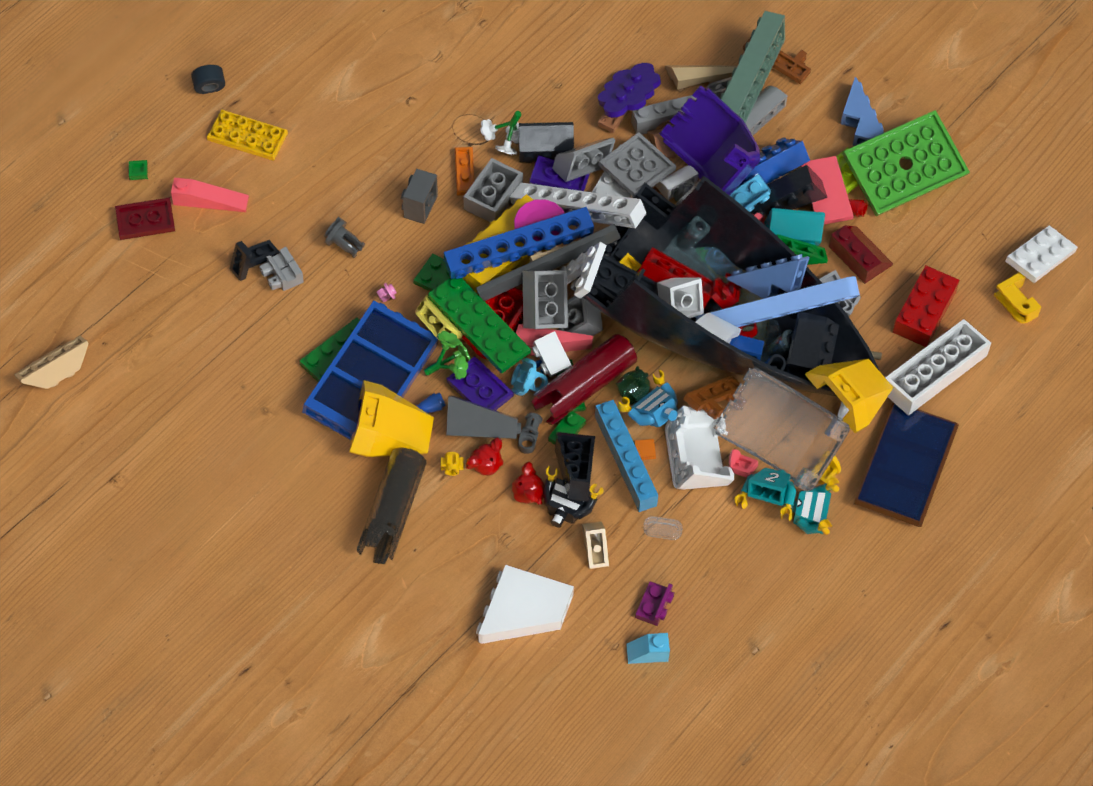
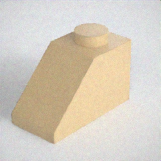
[582,521,609,569]

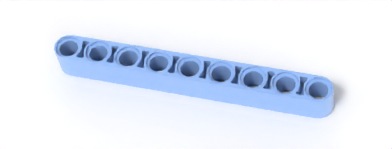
[695,276,860,327]

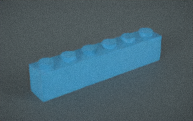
[595,400,658,512]

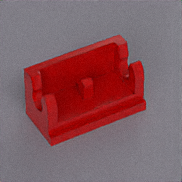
[711,273,741,309]

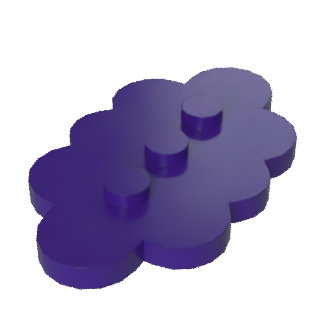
[598,63,661,118]

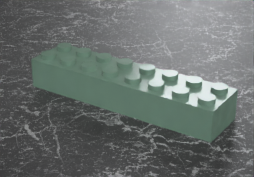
[720,11,785,123]

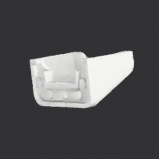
[665,406,734,490]

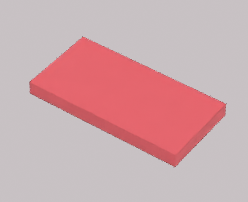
[800,156,853,224]

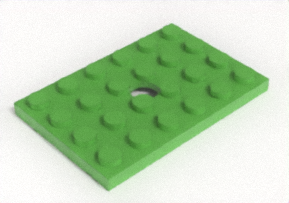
[842,110,970,217]

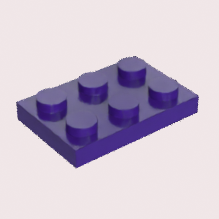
[529,156,590,191]
[447,356,514,410]

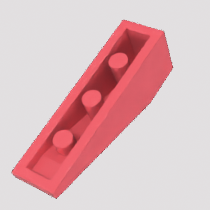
[171,178,249,212]
[516,324,593,356]

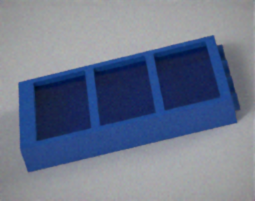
[302,300,438,440]

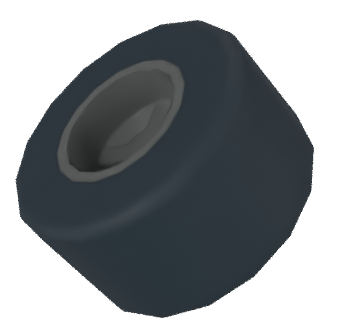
[191,65,225,94]

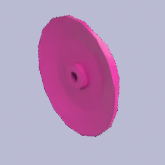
[514,199,565,241]

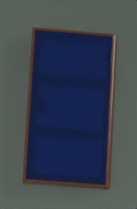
[854,402,959,527]

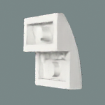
[696,313,741,344]

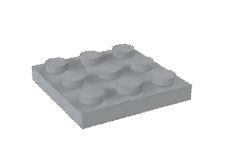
[599,132,676,196]

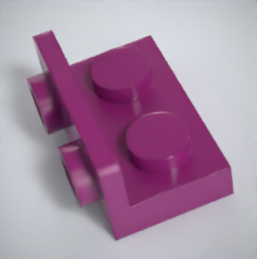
[635,581,675,626]

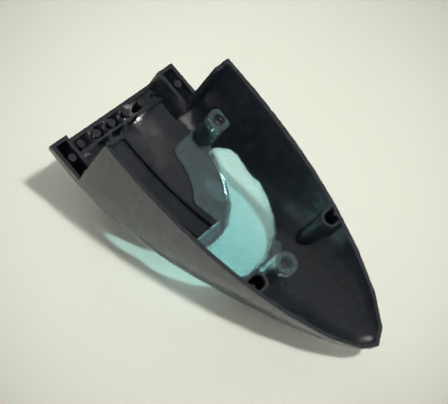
[570,176,879,397]

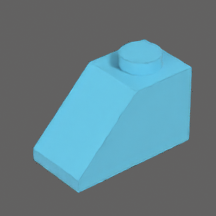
[626,633,670,664]

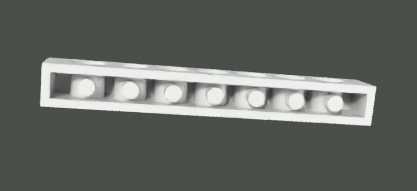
[510,183,646,228]

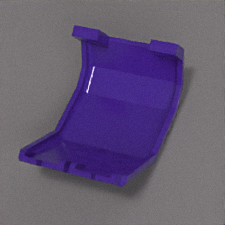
[659,86,760,195]

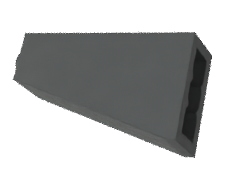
[446,395,521,439]

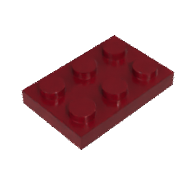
[115,197,175,240]

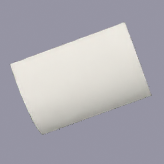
[655,165,698,200]

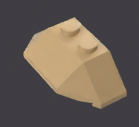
[14,336,88,389]

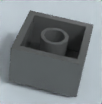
[401,168,438,224]

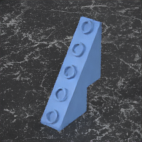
[841,77,884,146]
[727,254,810,299]

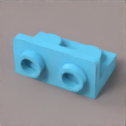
[730,173,771,212]

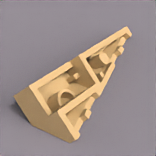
[665,65,738,90]

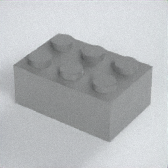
[463,158,523,222]
[523,270,568,329]

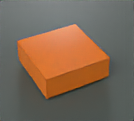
[634,439,656,460]

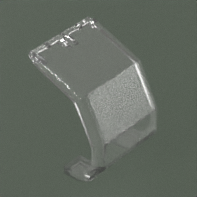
[713,367,850,491]

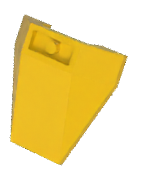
[805,359,893,433]
[349,380,434,457]

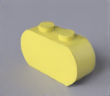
[415,294,463,341]

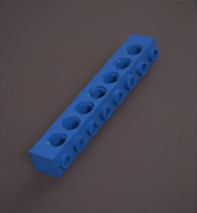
[444,207,594,279]

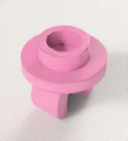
[376,283,397,302]

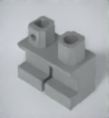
[259,247,304,291]

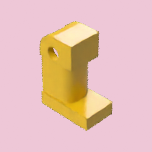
[994,272,1041,323]

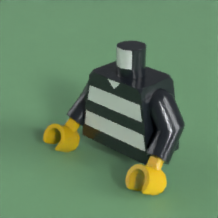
[543,466,604,528]

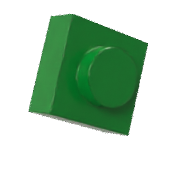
[129,160,148,180]

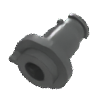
[324,217,365,258]

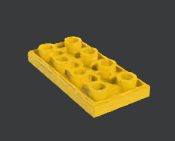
[207,109,288,161]

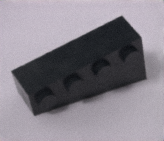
[750,165,828,219]
[555,432,595,501]

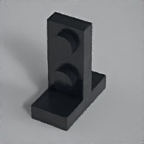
[229,240,280,281]

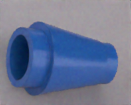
[416,392,446,413]

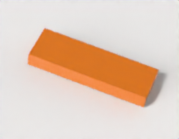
[455,147,474,196]

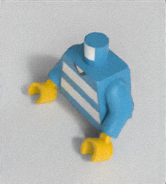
[618,370,678,427]

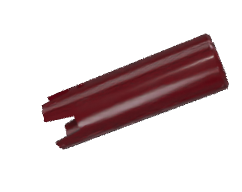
[531,334,637,425]

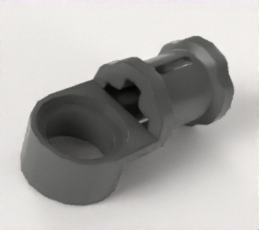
[518,413,543,454]

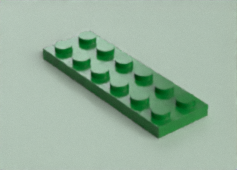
[428,278,531,374]

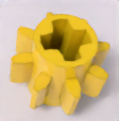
[440,452,464,476]

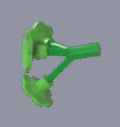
[424,331,471,380]

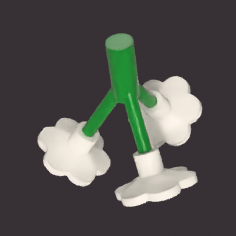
[480,111,522,155]

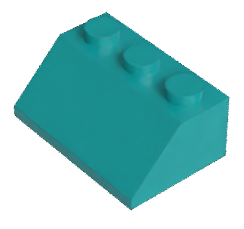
[764,208,825,246]

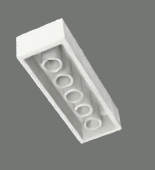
[885,319,991,416]

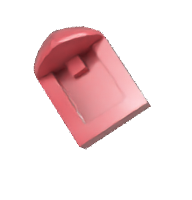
[729,449,759,478]

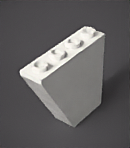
[476,565,574,644]

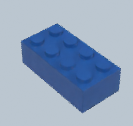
[738,137,810,187]

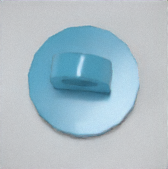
[511,358,548,396]

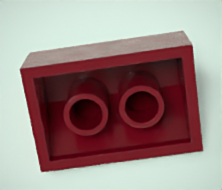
[829,225,893,284]

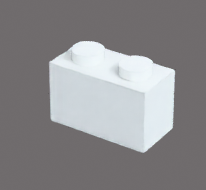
[532,331,572,377]

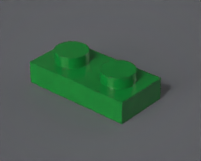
[548,411,586,445]

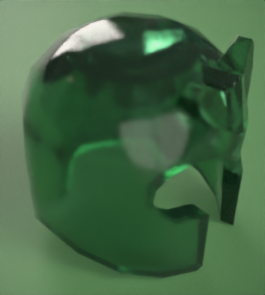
[615,366,650,405]

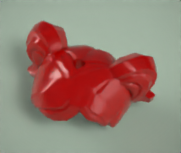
[466,437,504,476]
[512,462,544,505]

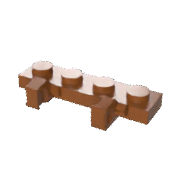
[743,37,811,84]
[683,375,746,420]

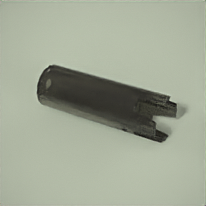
[357,447,427,564]

